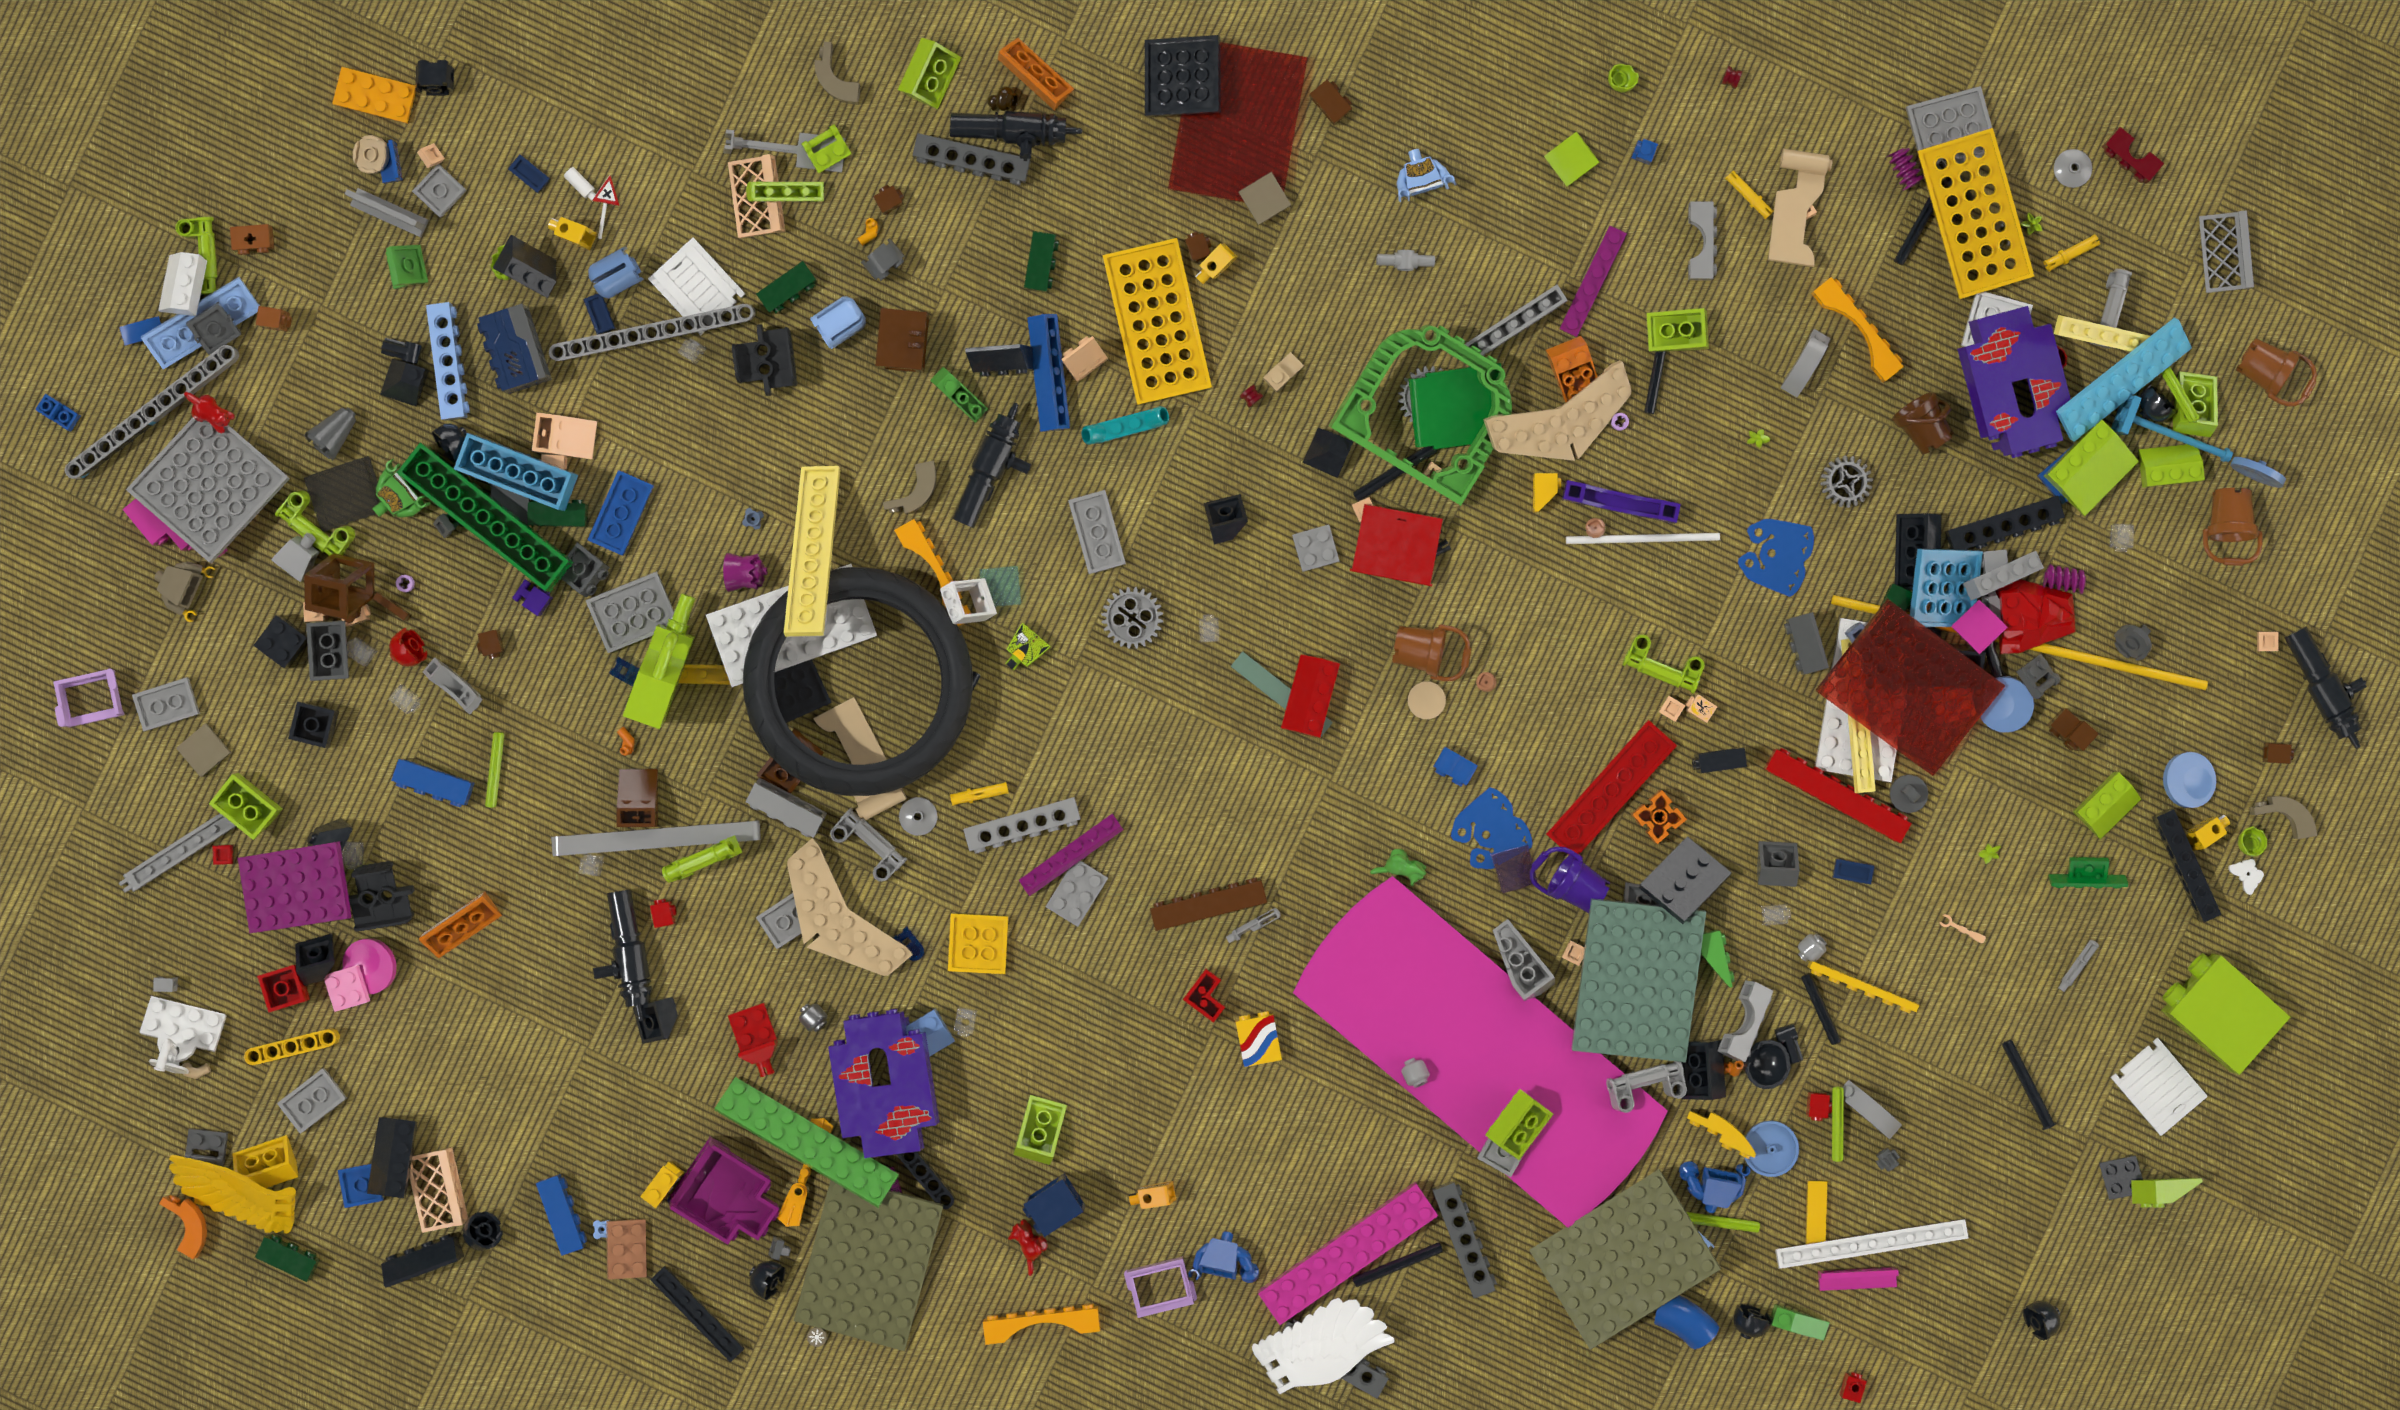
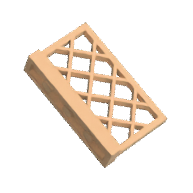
[728,154,786,238]
[409,1147,468,1233]

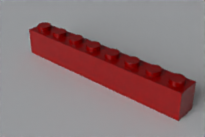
[1763,748,1912,844]

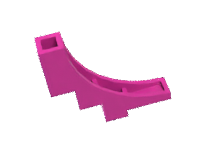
[122,499,252,557]

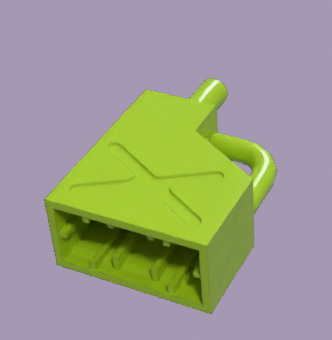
[623,593,696,729]

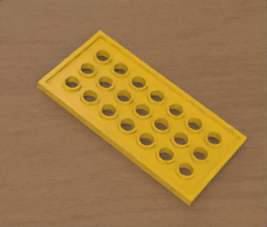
[1917,128,2034,299]
[1103,238,1212,405]

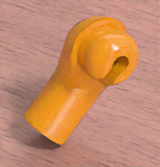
[857,218,878,246]

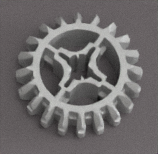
[1820,456,1873,508]

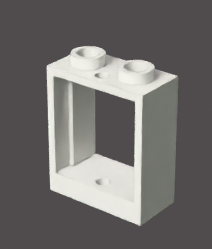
[940,578,997,624]

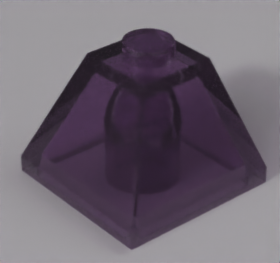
[1491,845,1538,893]

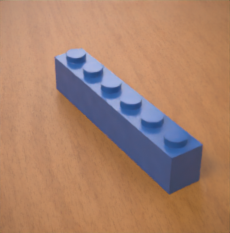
[1027,314,1070,432]

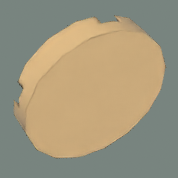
[353,135,390,174]
[1408,682,1446,719]

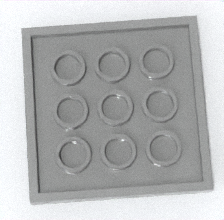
[1905,86,1992,169]

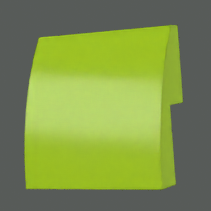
[1544,132,1600,187]

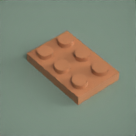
[606,1219,647,1279]

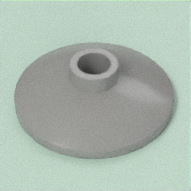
[2054,149,2092,188]
[899,797,937,836]

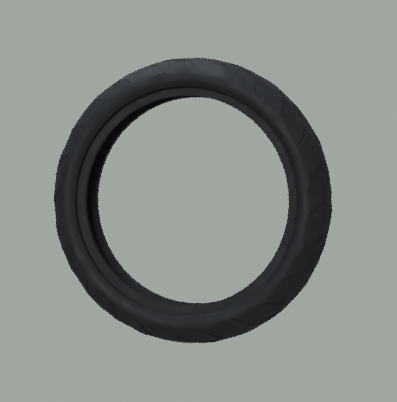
[743,567,973,796]

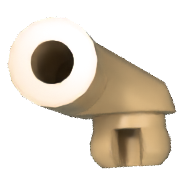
[182,1063,211,1079]

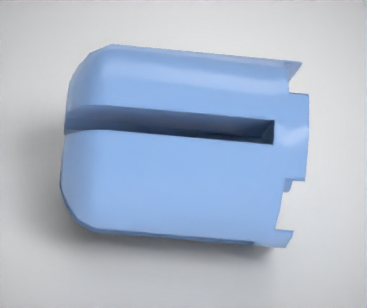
[810,296,866,349]

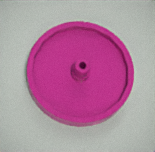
[343,938,396,994]

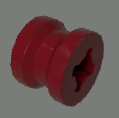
[1721,66,1743,89]
[1239,384,1263,408]

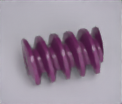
[1886,148,1924,191]
[2043,564,2086,594]

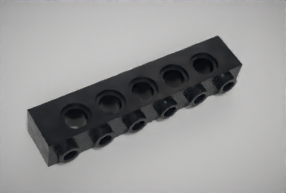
[1945,496,2065,550]
[2152,809,2222,923]

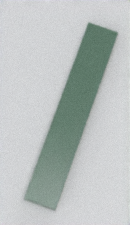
[1231,651,1333,737]

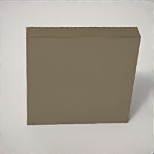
[1239,172,1291,225]
[176,723,231,777]

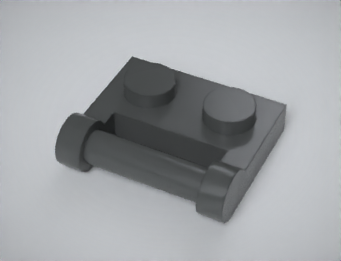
[2016,653,2061,699]
[184,1128,228,1167]

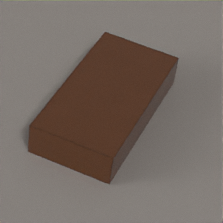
[373,592,412,621]

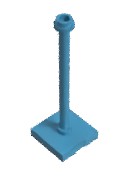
[2111,395,2233,462]

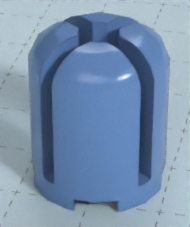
[588,246,644,298]

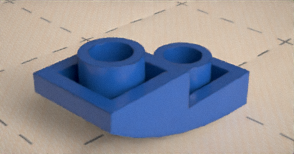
[119,316,161,346]
[35,394,81,432]

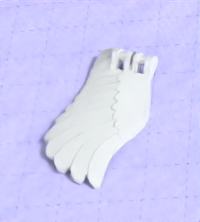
[1252,1298,1395,1394]

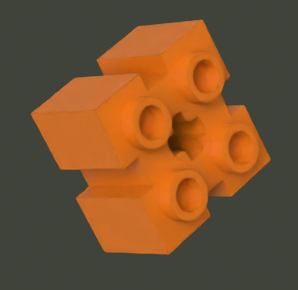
[1631,790,1687,844]

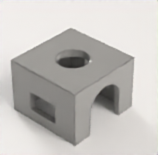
[153,977,178,992]

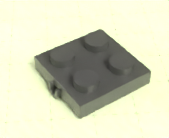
[186,302,241,355]

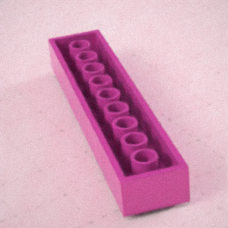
[1258,1182,1438,1325]

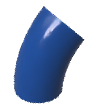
[1654,1295,1719,1349]

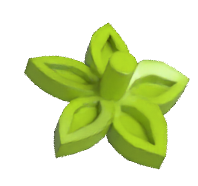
[2020,212,2042,236]
[1747,429,1770,448]
[1978,844,2001,864]

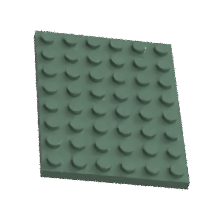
[1571,898,1706,1062]

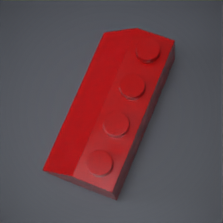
[1281,654,1340,738]

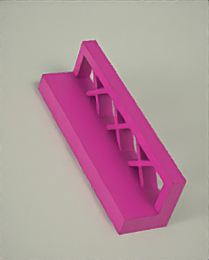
[1818,1267,1899,1291]

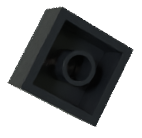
[253,615,308,669]
[288,702,339,748]

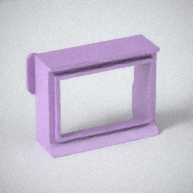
[53,669,125,728]
[1124,1256,1197,1318]

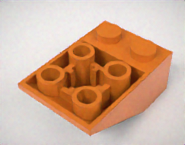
[1546,336,1598,403]

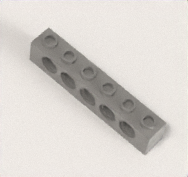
[1464,285,1568,356]
[963,797,1081,854]

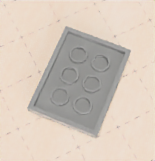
[585,571,674,653]

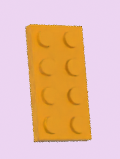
[332,67,416,124]

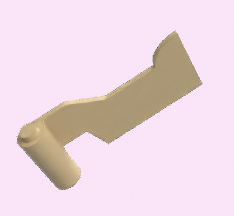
[1768,148,1832,267]
[813,697,907,820]

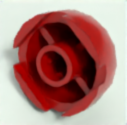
[389,628,427,667]

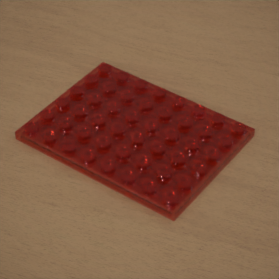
[1168,42,1308,203]
[1815,598,2005,776]

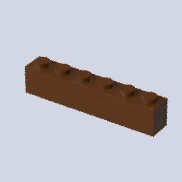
[1150,877,1267,931]

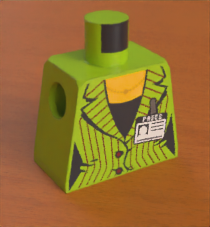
[1005,623,1051,670]

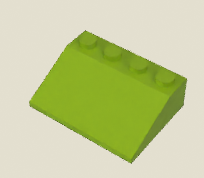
[2043,420,2139,516]

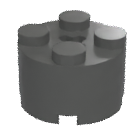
[861,238,905,281]

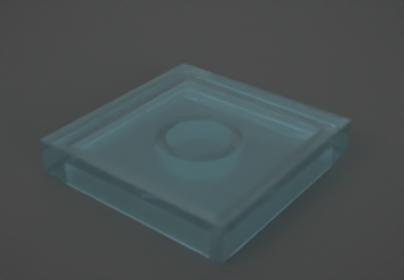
[979,566,1021,607]

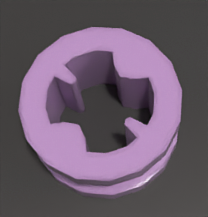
[1611,413,1629,431]
[396,575,415,592]

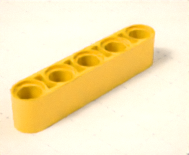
[244,1028,340,1065]

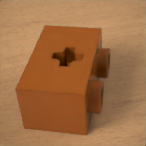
[230,224,274,255]
[256,306,292,332]

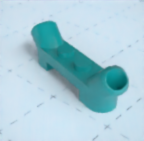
[1081,406,1169,445]

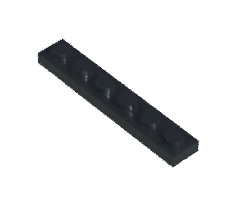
[651,1266,745,1362]

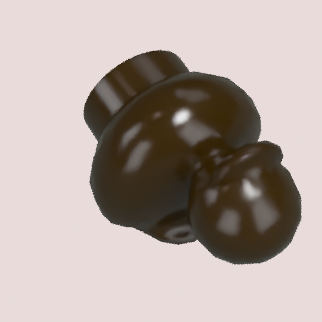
[987,86,1019,111]

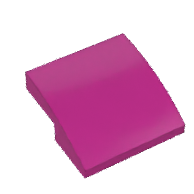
[1951,600,2008,654]

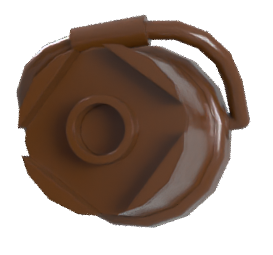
[1892,392,1954,455]

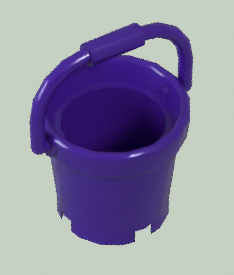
[1530,847,1610,913]

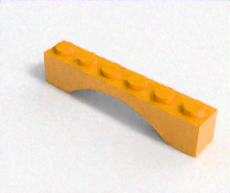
[1811,277,1903,383]
[894,519,972,627]
[983,1303,1101,1345]

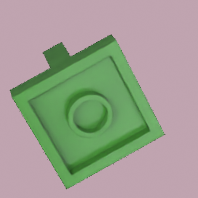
[386,245,428,289]

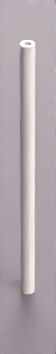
[1566,533,1720,544]

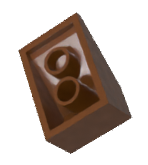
[756,728,824,794]

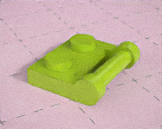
[801,124,852,174]

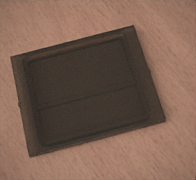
[304,456,381,532]

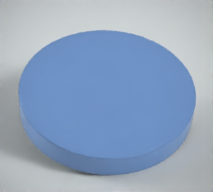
[2230,457,2286,488]
[1977,676,2034,732]
[2163,752,2216,808]
[1744,1120,1799,1177]

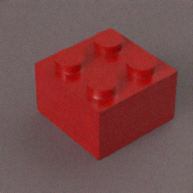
[257,964,310,1013]

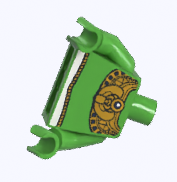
[372,459,431,518]

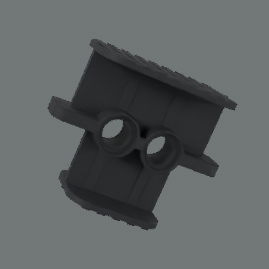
[732,324,798,396]
[348,861,415,932]

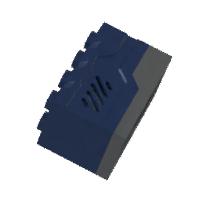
[477,304,552,394]

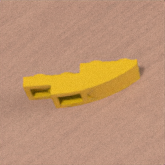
[1687,1110,1756,1159]

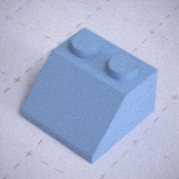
[906,1008,955,1057]

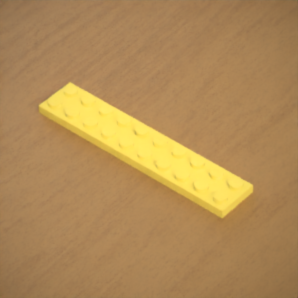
[784,466,840,637]

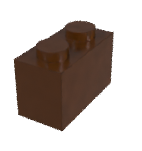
[1309,79,1352,126]

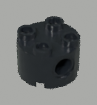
[415,60,454,96]

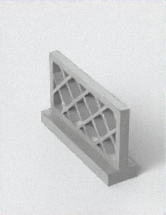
[345,188,429,237]
[2199,210,2254,293]

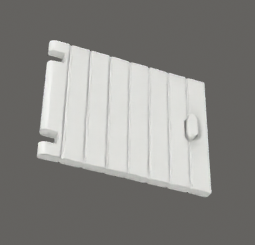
[648,238,745,336]
[2111,1038,2208,1136]

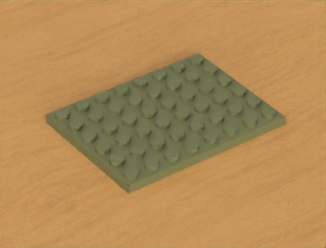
[1529,1169,1721,1350]
[794,1180,944,1351]

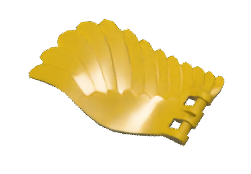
[169,1155,296,1234]

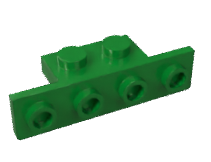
[2048,857,2128,889]

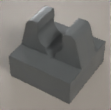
[433,513,459,539]
[768,1236,791,1260]

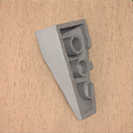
[1493,919,1555,1001]

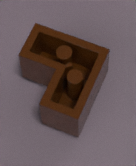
[2047,708,2098,751]

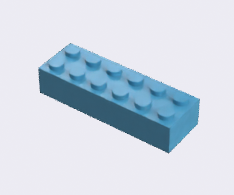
[454,433,578,511]

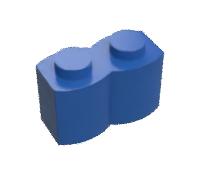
[1433,747,1478,787]

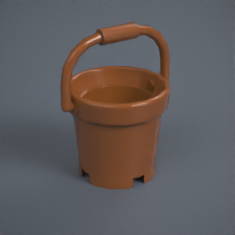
[2236,337,2317,407]
[2203,488,2263,566]
[1392,624,1471,681]

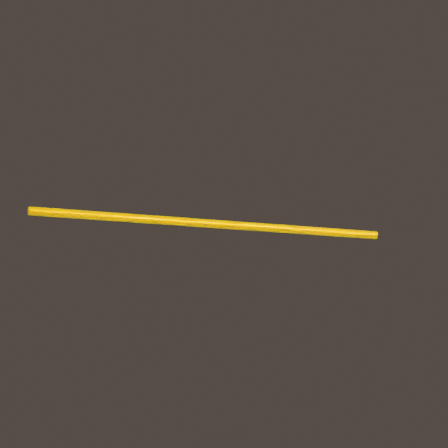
[1831,595,2208,690]

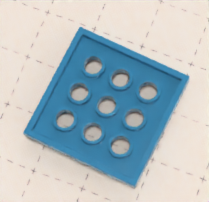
[1909,549,1983,627]

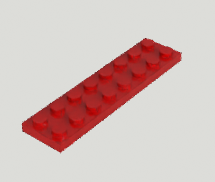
[1546,720,1677,855]

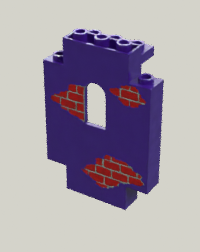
[1957,306,2071,458]
[828,1009,940,1158]

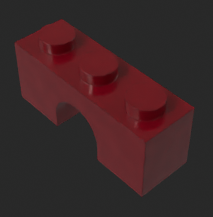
[2102,127,2164,184]

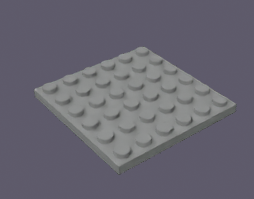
[126,418,290,564]

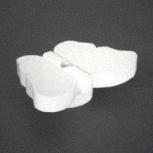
[2228,859,2264,895]

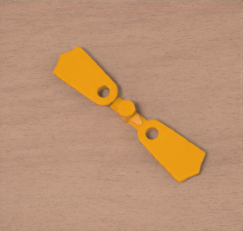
[777,1118,834,1227]

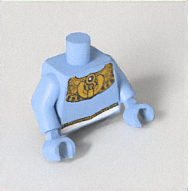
[1397,149,1456,202]

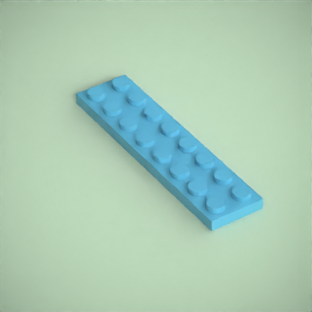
[2056,318,2192,441]

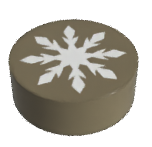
[807,1327,827,1347]

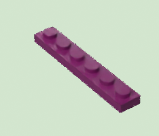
[1559,225,1627,337]
[1019,814,1124,896]

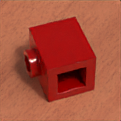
[650,898,677,928]
[1806,1092,1832,1121]
[1839,1372,1867,1403]

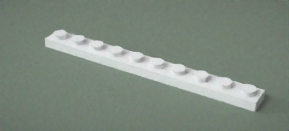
[1775,1219,1968,1269]

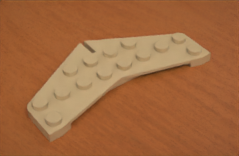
[1483,361,1631,461]
[787,838,913,976]

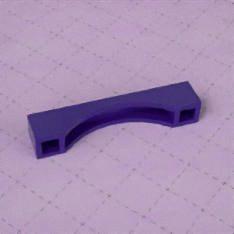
[1562,480,1681,524]

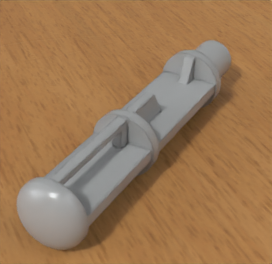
[1226,908,1281,943]
[2058,940,2099,992]

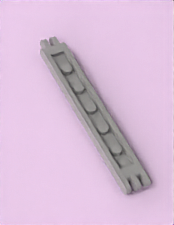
[119,814,236,893]

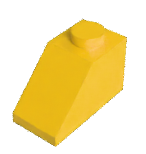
[1533,473,1561,513]

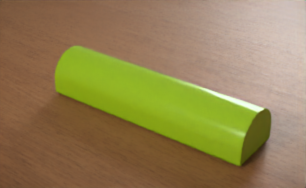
[746,182,824,201]

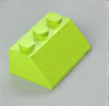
[898,38,962,109]
[2138,444,2205,488]
[2073,772,2141,839]
[209,773,283,840]
[1485,1089,1553,1160]

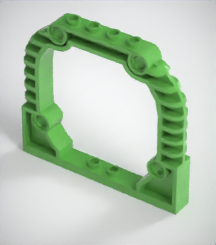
[1328,325,1512,506]

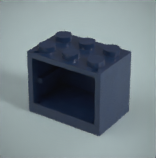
[1023,1173,1085,1237]

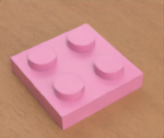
[324,965,370,1012]

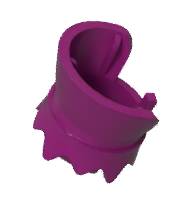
[723,553,768,592]

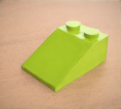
[1647,308,1709,352]
[2173,371,2218,437]
[1013,1095,1067,1165]
[2131,1178,2203,1208]

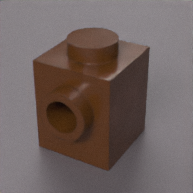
[873,185,904,215]
[1185,231,1212,263]
[477,629,505,659]

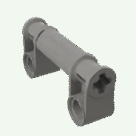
[2090,269,2132,349]
[830,807,908,882]
[1606,1061,1687,1113]

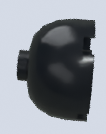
[2139,384,2177,422]
[432,423,467,462]
[463,1211,503,1251]
[749,1261,786,1300]
[2023,1301,2061,1341]
[1733,1304,1773,1339]

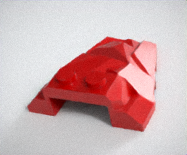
[1995,579,2076,654]

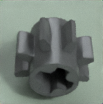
[1875,1148,1900,1172]

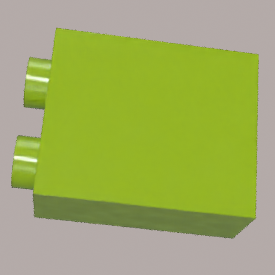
[2161,953,2291,1075]

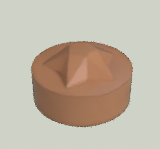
[1586,518,1605,538]
[1476,672,1497,692]

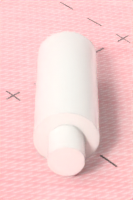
[564,167,596,201]

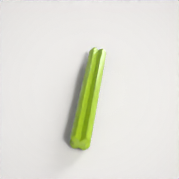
[2161,366,2199,423]
[485,732,504,808]
[1832,1086,1844,1162]
[1687,1212,1760,1233]

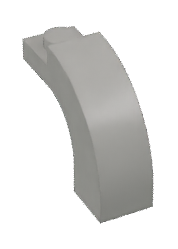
[1781,329,1831,397]
[423,657,483,714]
[1843,1080,1902,1139]

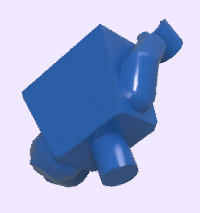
[1679,1161,1751,1213]
[1188,1231,1259,1283]

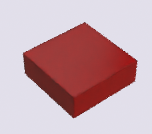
[212,845,234,865]

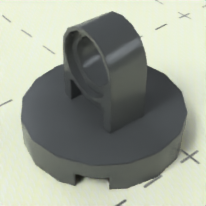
[2114,624,2152,661]
[1889,775,1928,813]

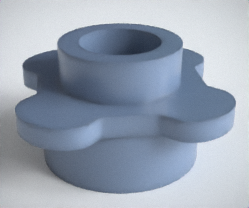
[742,508,764,530]

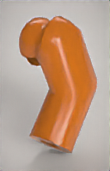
[617,727,635,756]
[1724,1061,1744,1076]

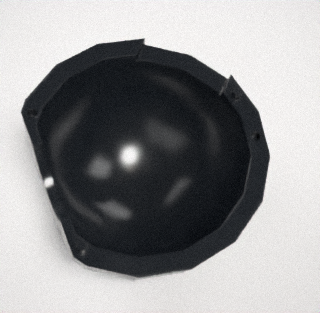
[1743,1040,1791,1089]

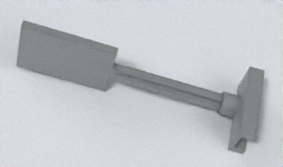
[723,129,845,173]

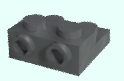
[561,543,610,598]

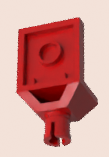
[728,1002,778,1078]

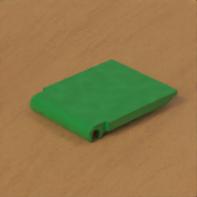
[1408,363,1502,449]

